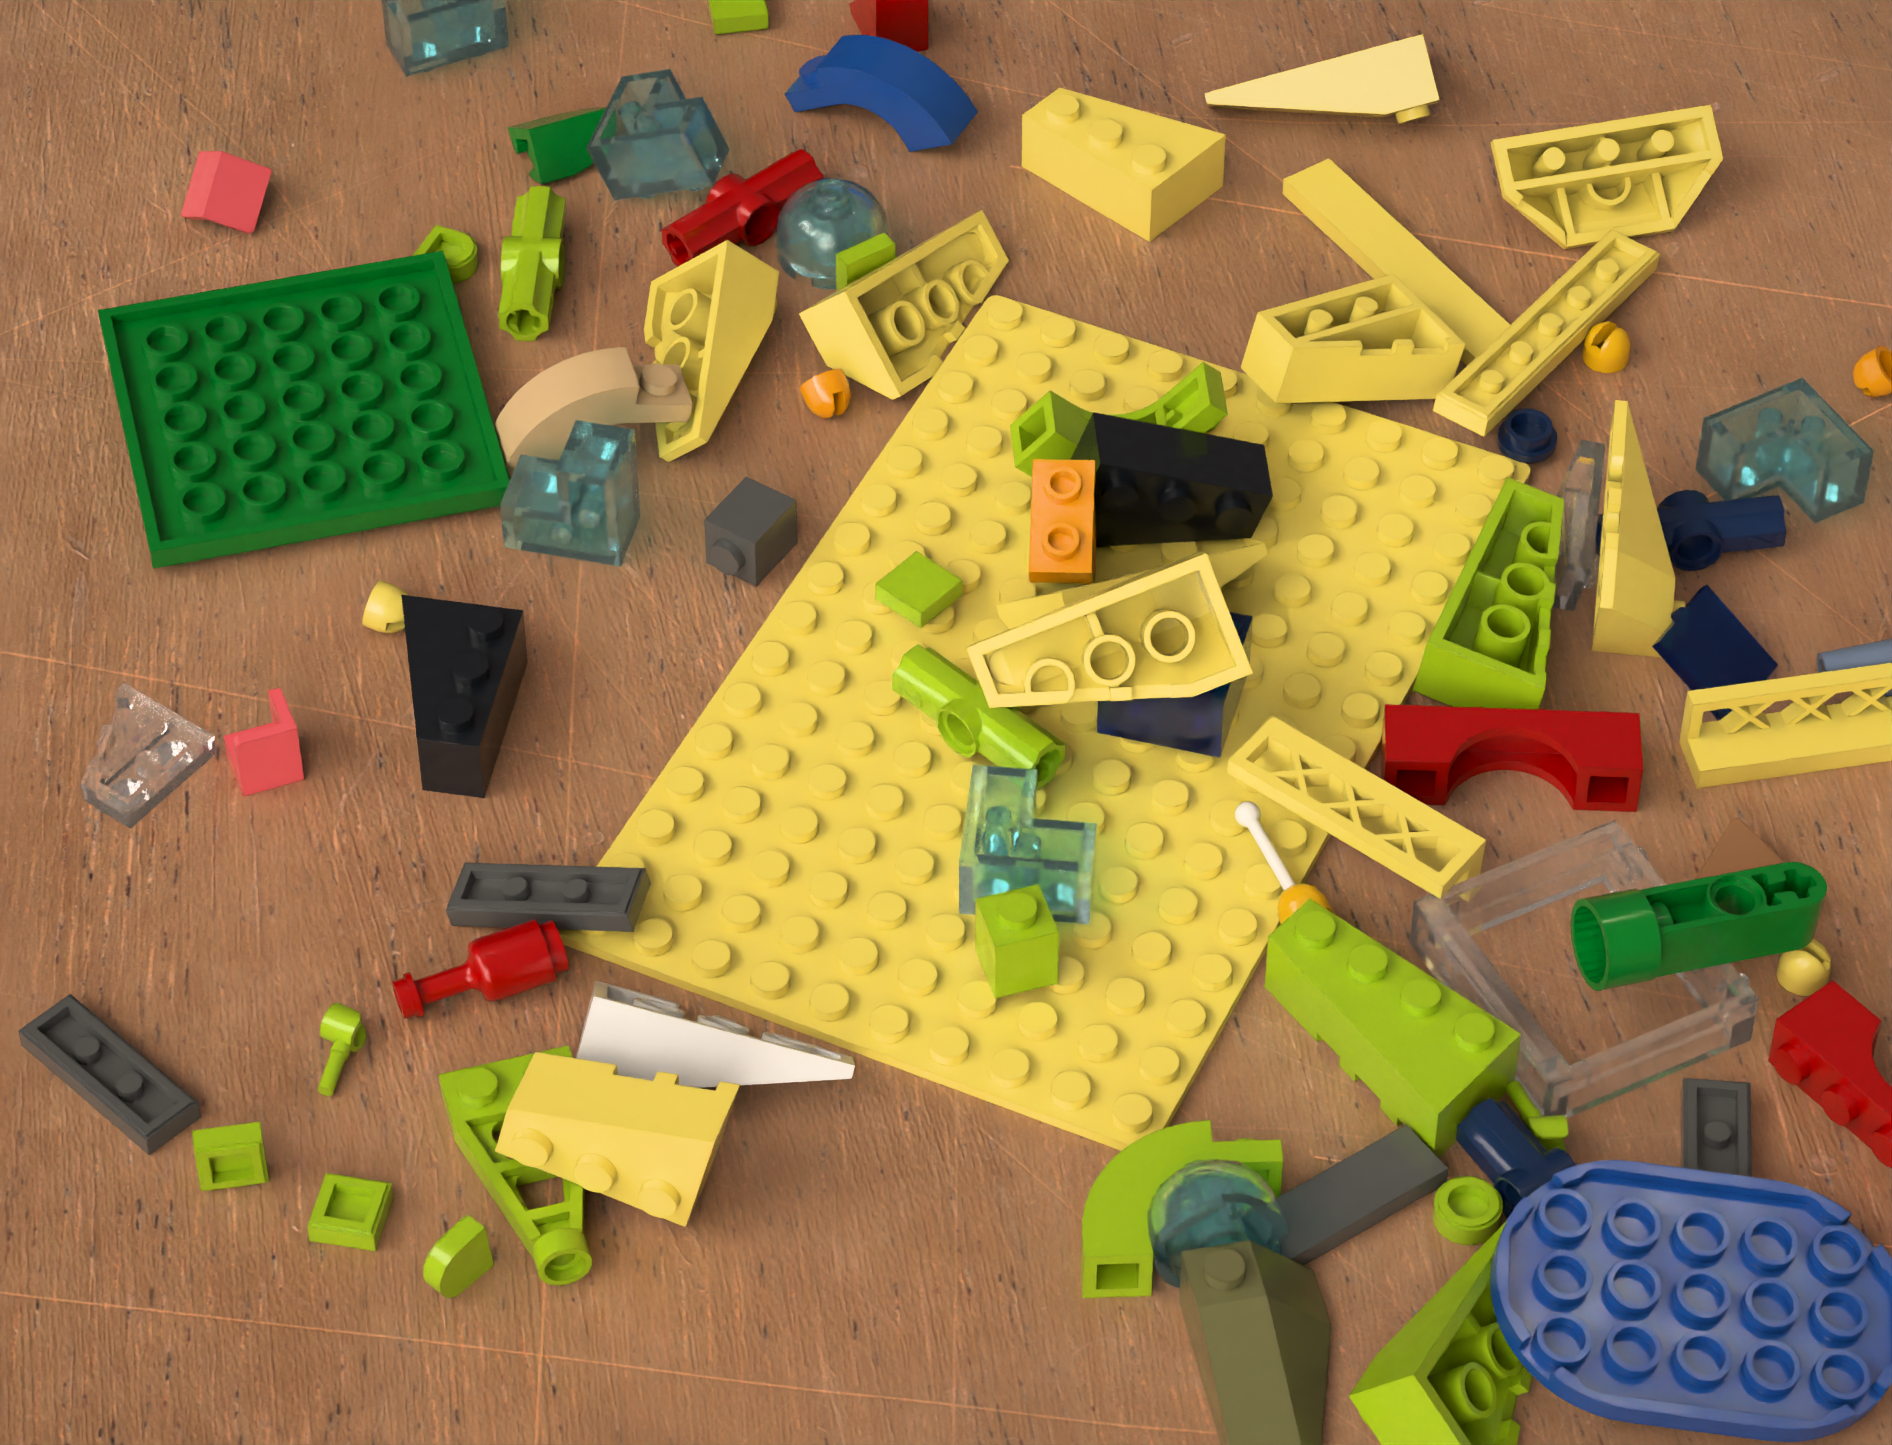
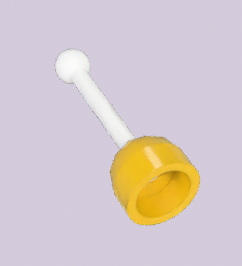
[1235,802,1335,924]

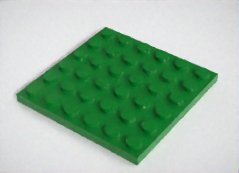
[98,251,513,569]

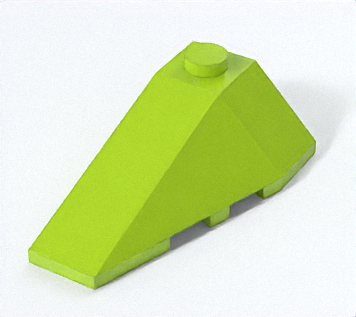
[1349,1222,1532,1445]

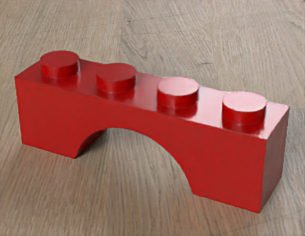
[1381,704,1643,812]
[1768,980,1892,1168]

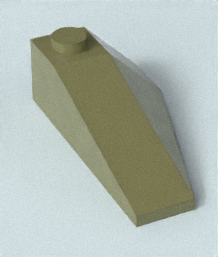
[1179,1240,1331,1445]

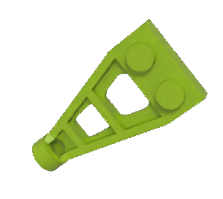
[438,1045,592,1286]

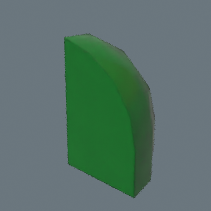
[507,107,611,184]

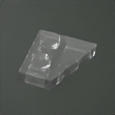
[80,683,217,829]

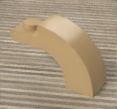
[494,347,693,478]

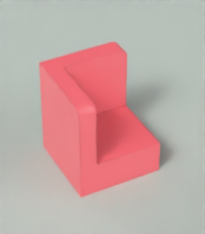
[181,151,272,233]
[223,687,304,797]

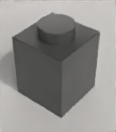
[704,477,798,587]

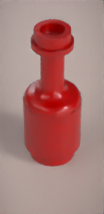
[391,919,569,1019]

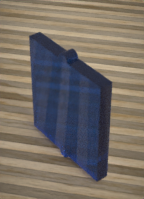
[1652,585,1778,720]

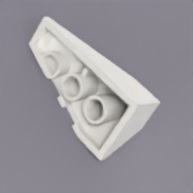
[576,981,855,1088]

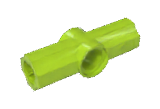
[498,186,567,341]
[892,644,1065,790]

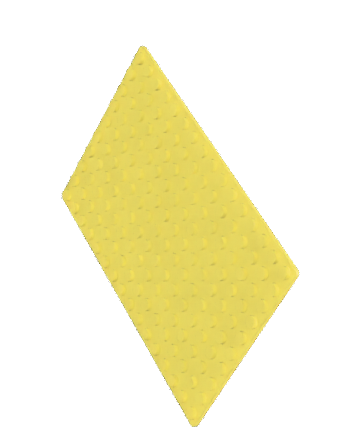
[558,295,1530,1151]

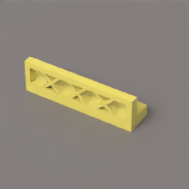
[1679,663,1892,788]
[1227,716,1486,899]

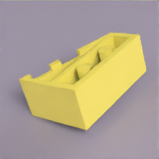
[1022,88,1226,242]
[1241,274,1466,403]
[495,1052,740,1227]

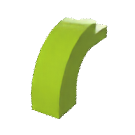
[1010,362,1228,477]
[1081,1120,1283,1298]

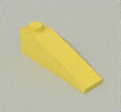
[1204,34,1439,124]
[799,210,1009,400]
[644,240,779,462]
[1591,400,1685,658]

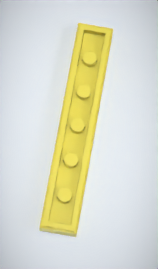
[1282,158,1510,366]
[1433,230,1660,437]

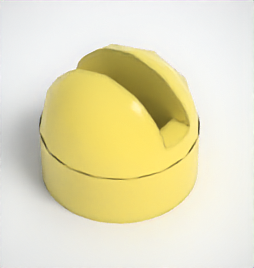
[362,580,409,633]
[1776,938,1832,996]

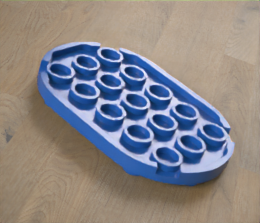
[1490,1160,1892,1442]

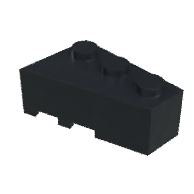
[1071,412,1273,547]
[401,595,528,798]

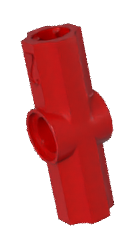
[661,148,824,266]

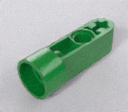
[1570,862,1827,991]

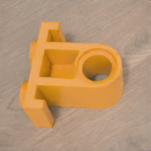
[1029,459,1096,583]

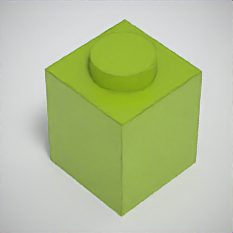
[975,884,1059,998]

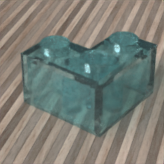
[382,0,509,77]
[586,69,730,200]
[1696,377,1874,523]
[500,420,640,567]
[959,764,1097,924]

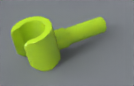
[317,1003,367,1096]
[1506,1081,1568,1152]

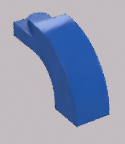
[785,35,978,152]

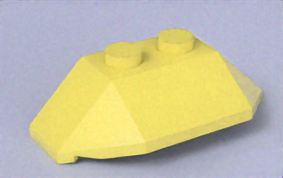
[1491,105,1723,250]

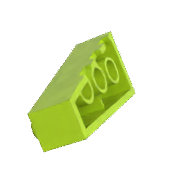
[1413,477,1564,709]
[1264,898,1521,1158]

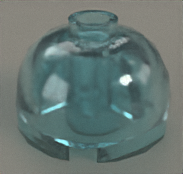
[776,178,889,289]
[1147,1159,1289,1288]

